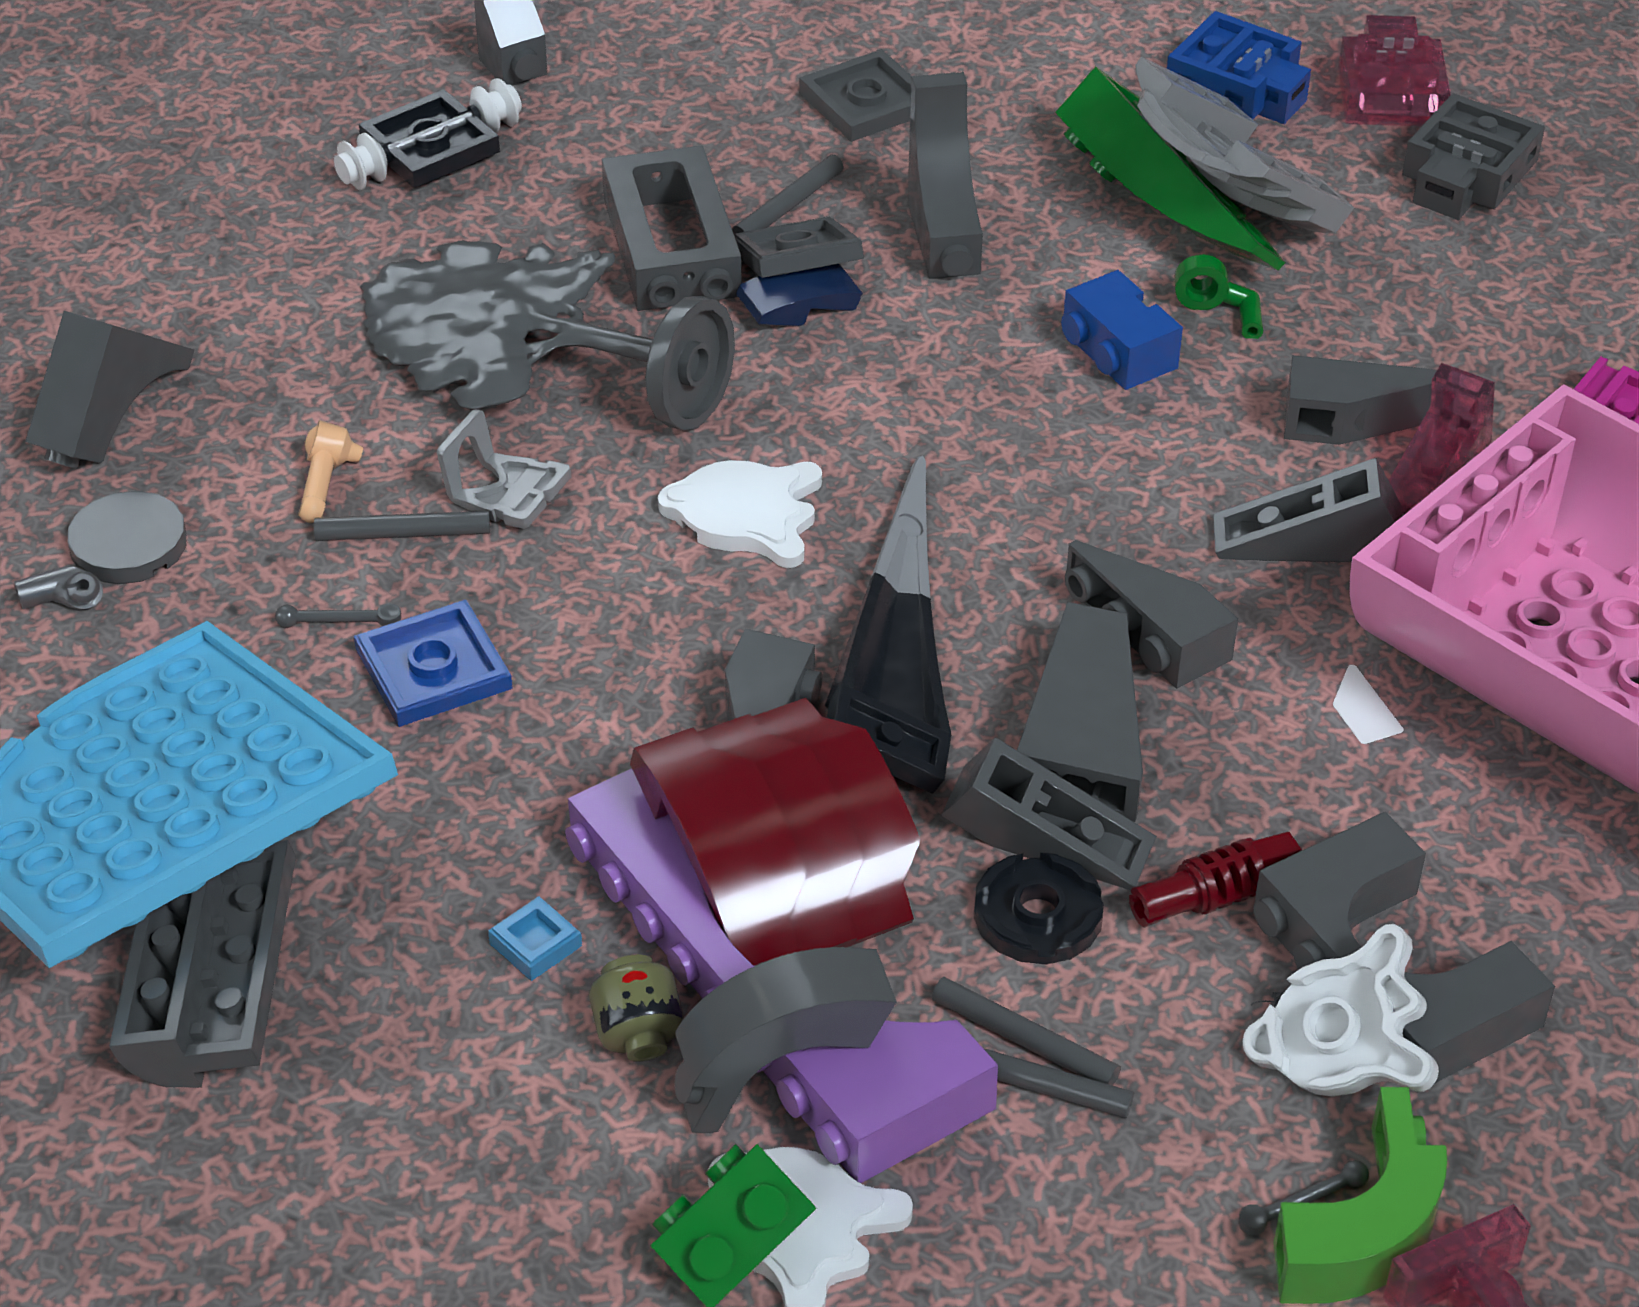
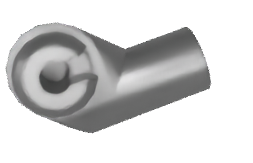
[14,565,103,610]

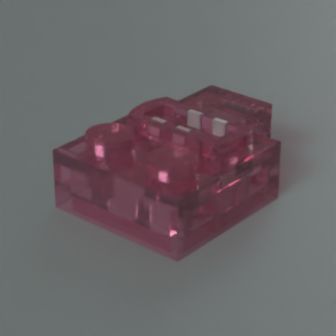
[1338,15,1451,126]

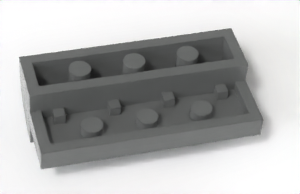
[109,840,296,1088]

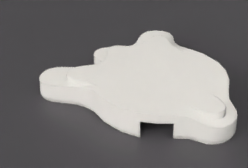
[658,460,822,568]
[1243,924,1439,1097]
[708,1147,913,1307]

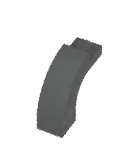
[675,947,896,1133]

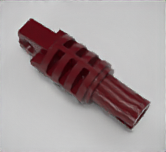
[1129,832,1302,928]

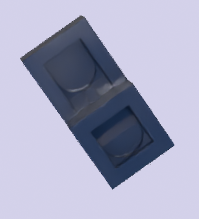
[736,264,863,326]

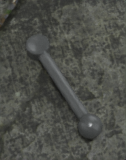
[275,603,401,628]
[1239,1160,1369,1235]

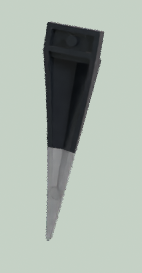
[825,455,952,794]

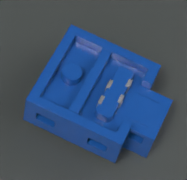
[1167,11,1311,124]

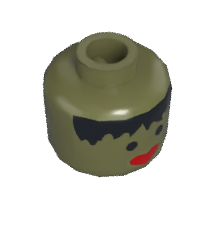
[589,954,684,1062]

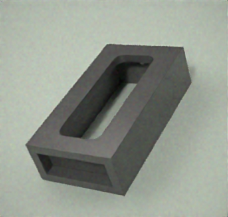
[601,145,742,311]

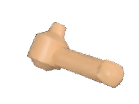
[298,420,363,523]

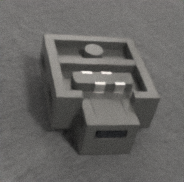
[1402,93,1545,220]

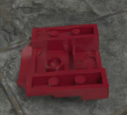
[630,698,921,966]

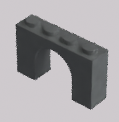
[1253,812,1555,1093]

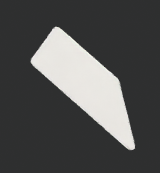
[1333,665,1404,744]

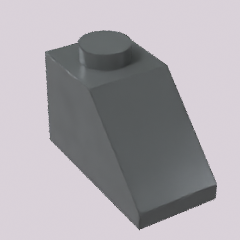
[474,0,548,86]

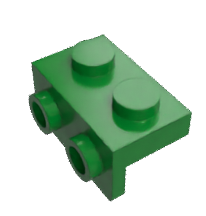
[650,1144,817,1307]

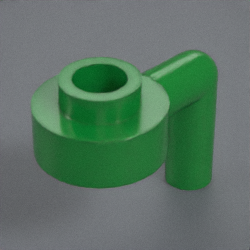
[1174,254,1263,339]

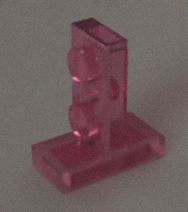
[1388,363,1495,514]
[1383,1204,1531,1307]

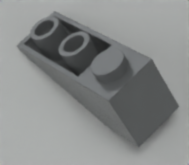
[1284,355,1461,445]
[1065,540,1238,689]
[725,628,823,721]

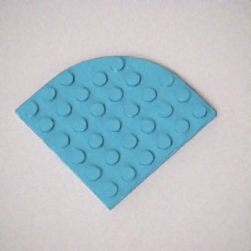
[0,621,398,968]

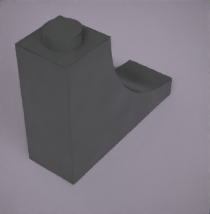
[907,72,983,279]
[25,311,195,469]

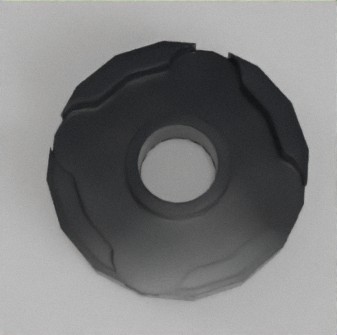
[974,853,1104,965]

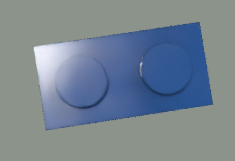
[1061,270,1183,390]

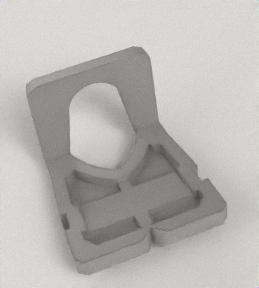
[437,409,572,529]

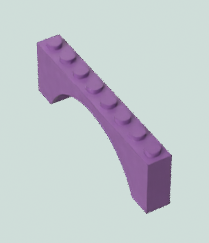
[565,768,998,1183]

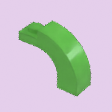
[1273,1087,1447,1304]

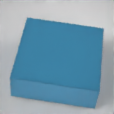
[488,896,582,981]

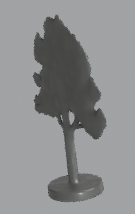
[360,240,735,430]

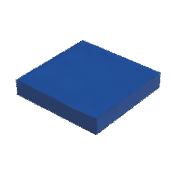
[354,599,513,727]

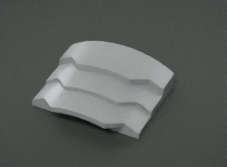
[1135,56,1355,233]

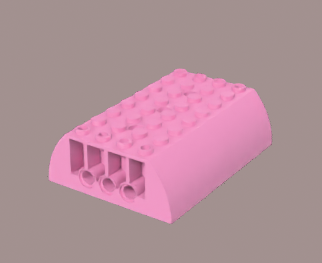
[1350,384,1639,794]

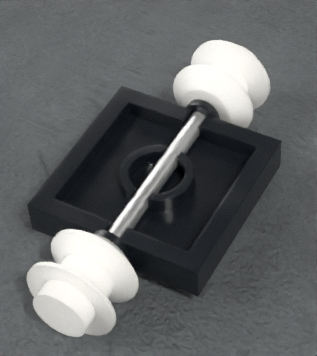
[334,78,522,190]

